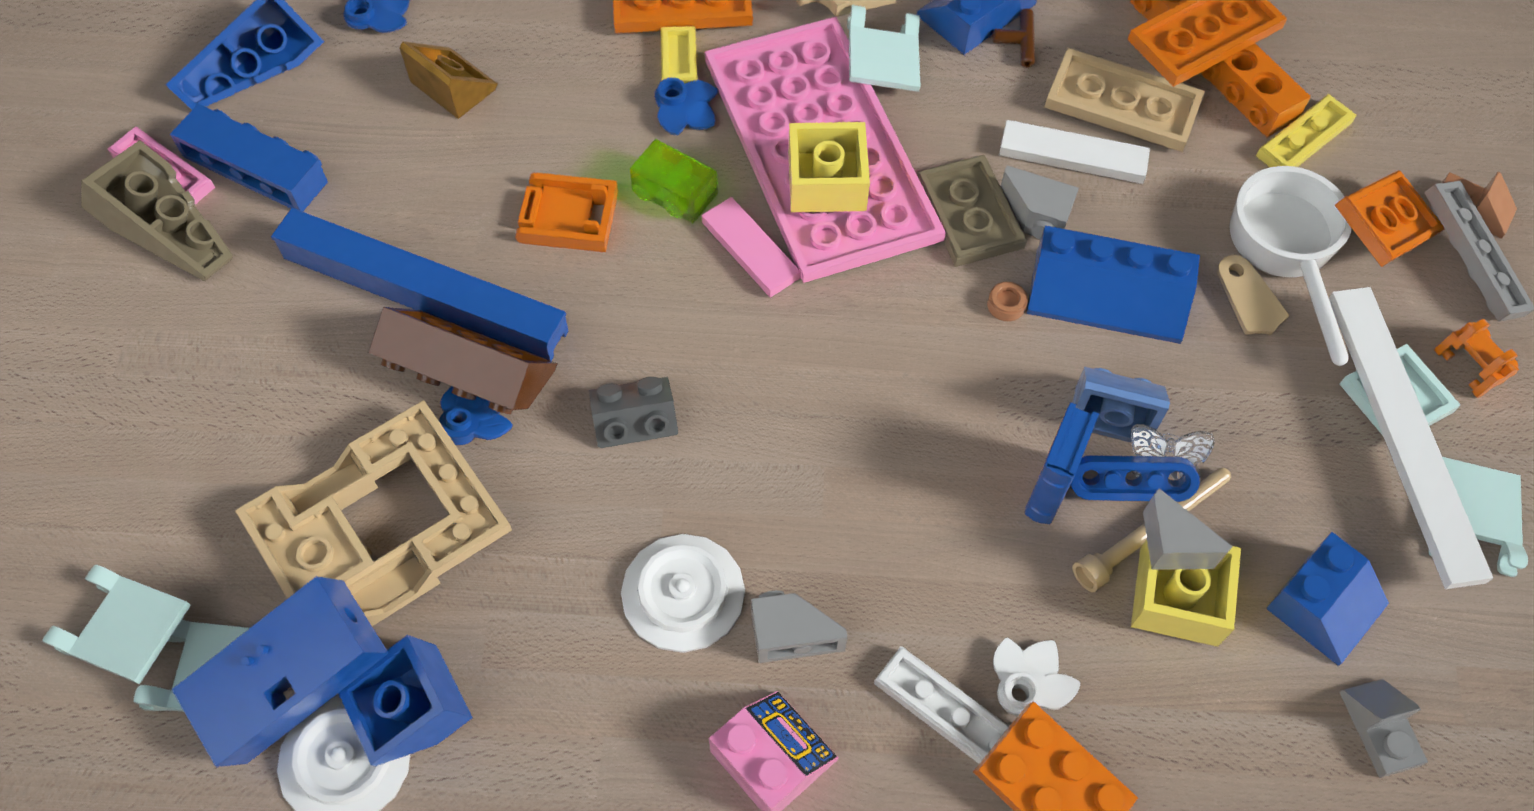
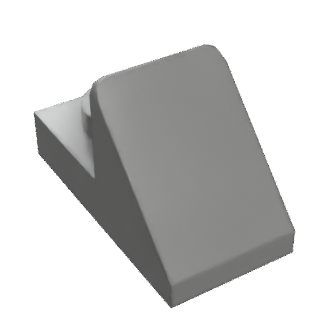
[1339,679,1428,778]

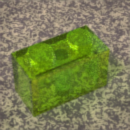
[630,138,718,224]

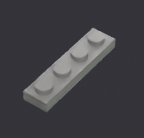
[1424,181,1534,322]

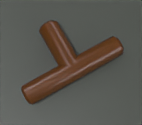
[992,8,1035,68]

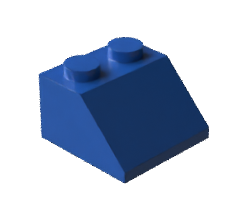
[1266,532,1389,666]
[338,635,473,766]

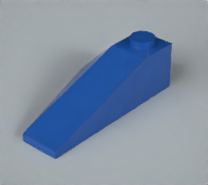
[165,0,324,110]

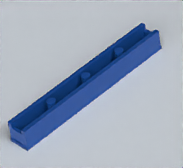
[271,208,569,361]

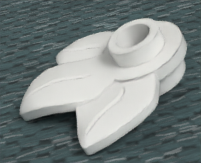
[993,638,1080,716]

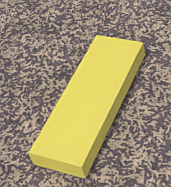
[1256,94,1357,167]

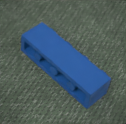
[170,104,328,212]

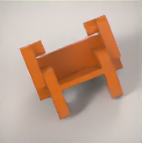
[1434,319,1519,398]

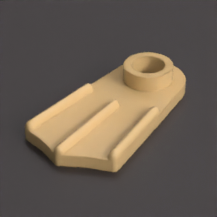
[1217,255,1289,335]

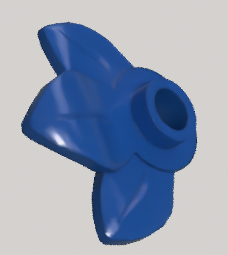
[343,0,410,32]
[655,77,718,136]
[438,386,513,445]

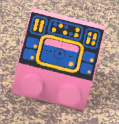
[709,691,838,811]

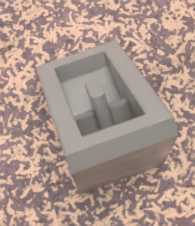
[1143,488,1233,570]

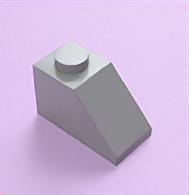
[1000,165,1079,240]
[751,590,848,663]

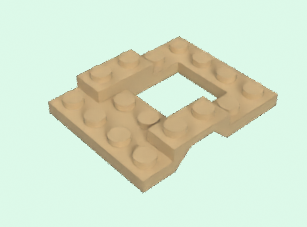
[235,400,512,626]

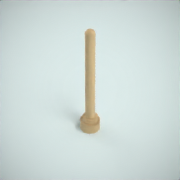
[1072,468,1231,592]

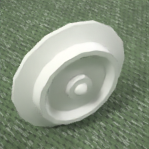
[621,534,745,653]
[277,696,410,811]

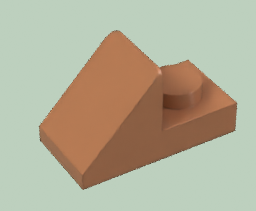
[1442,172,1517,239]

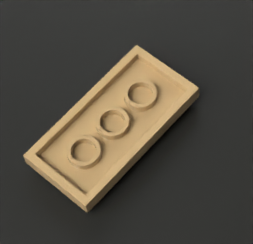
[1045,48,1205,152]

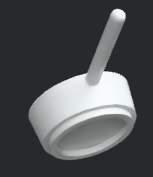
[1230,166,1352,366]

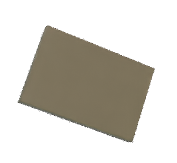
[916,154,1027,267]

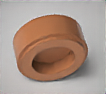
[987,282,1028,321]

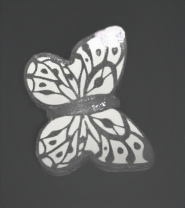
[1131,424,1215,483]

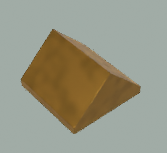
[400,41,498,119]

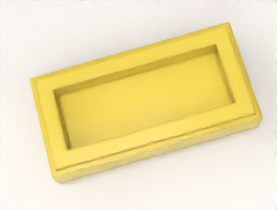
[661,26,697,83]

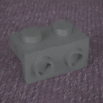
[589,377,678,448]

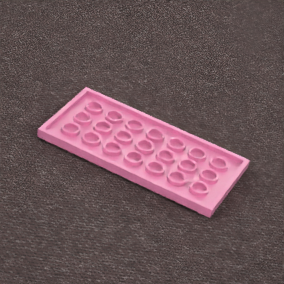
[705,17,946,283]

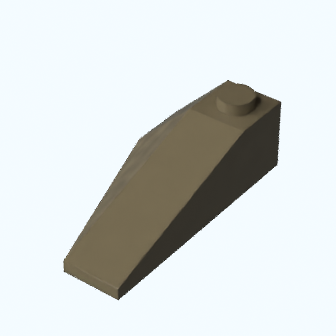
[81,140,233,281]

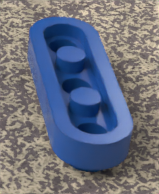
[1071,455,1200,502]

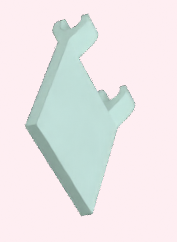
[847,5,920,92]
[1429,457,1528,577]
[42,565,191,684]
[134,620,249,712]

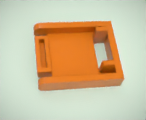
[515,172,618,253]

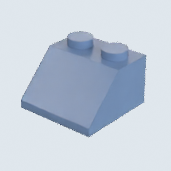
[1073,367,1170,445]

